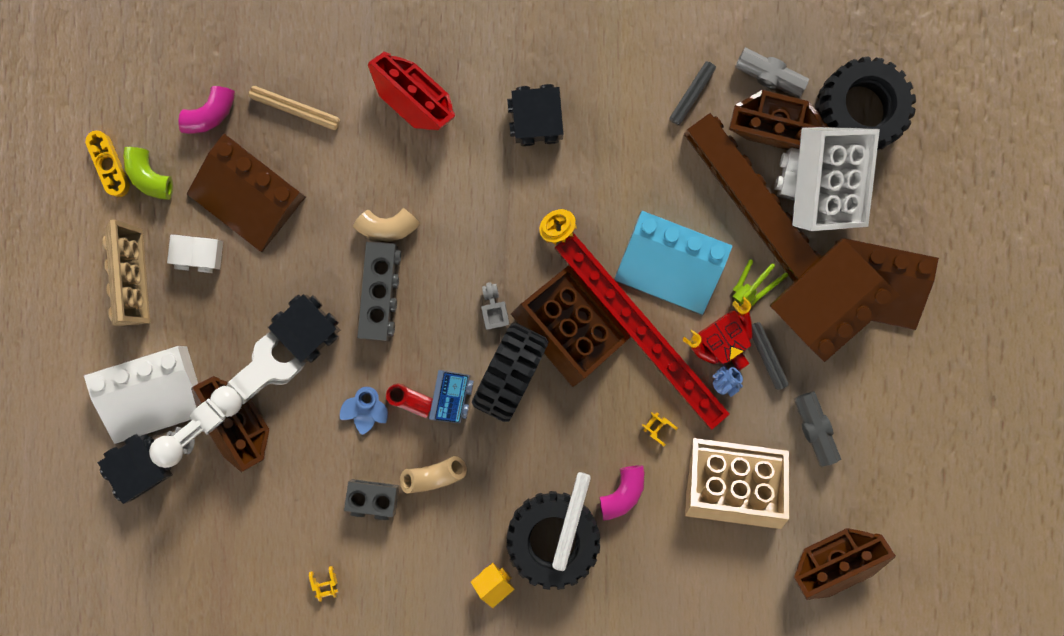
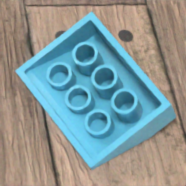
[614,211,732,315]

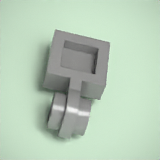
[481,282,510,330]

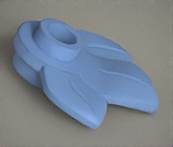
[340,387,388,435]

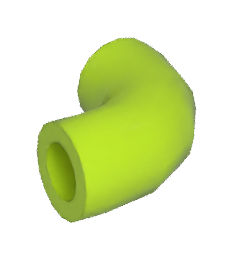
[123,147,173,200]

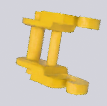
[642,412,678,447]
[309,566,338,602]

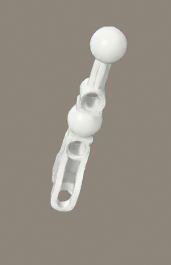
[149,332,305,468]

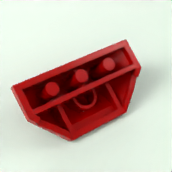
[368,51,455,130]

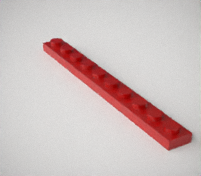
[554,232,730,430]

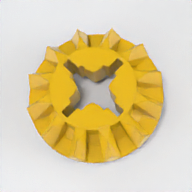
[539,209,577,245]

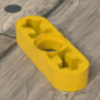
[85,130,130,197]

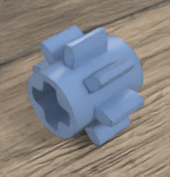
[713,365,743,397]

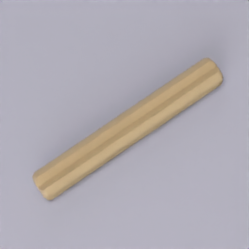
[249,86,340,130]

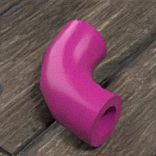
[178,86,235,134]
[599,465,645,521]

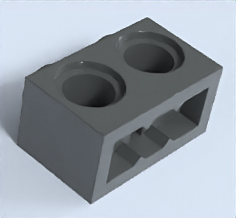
[344,479,399,520]

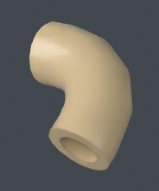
[353,208,420,242]
[400,456,467,494]

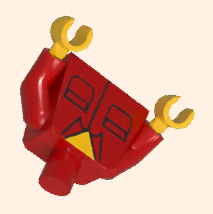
[683,297,752,371]

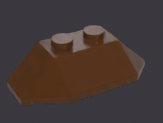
[729,90,829,150]
[191,376,269,473]
[794,528,896,600]

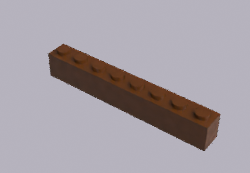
[684,113,822,282]

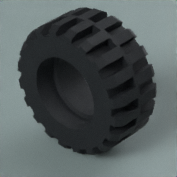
[815,57,916,151]
[471,323,549,422]
[507,491,600,590]

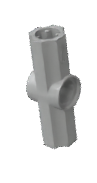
[735,47,809,99]

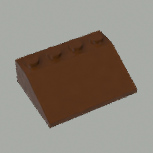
[187,133,306,252]
[770,238,900,362]
[834,238,939,330]
[511,265,631,387]

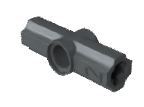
[794,391,841,467]

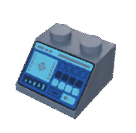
[429,370,474,423]

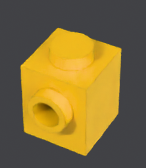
[471,563,515,608]

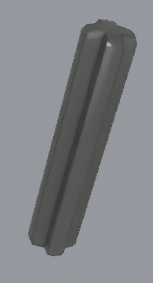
[669,61,716,125]
[752,322,789,390]

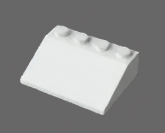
[792,127,880,231]
[84,346,198,444]

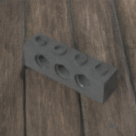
[357,242,401,341]

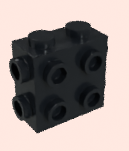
[507,84,564,146]
[268,294,341,363]
[97,434,173,504]

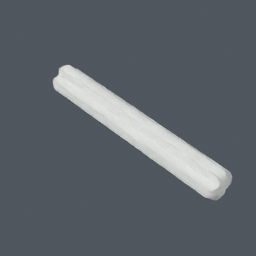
[552,472,591,571]

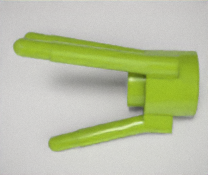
[732,259,788,306]

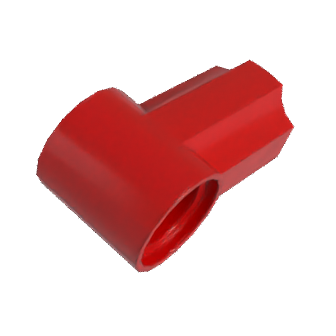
[386,383,433,419]

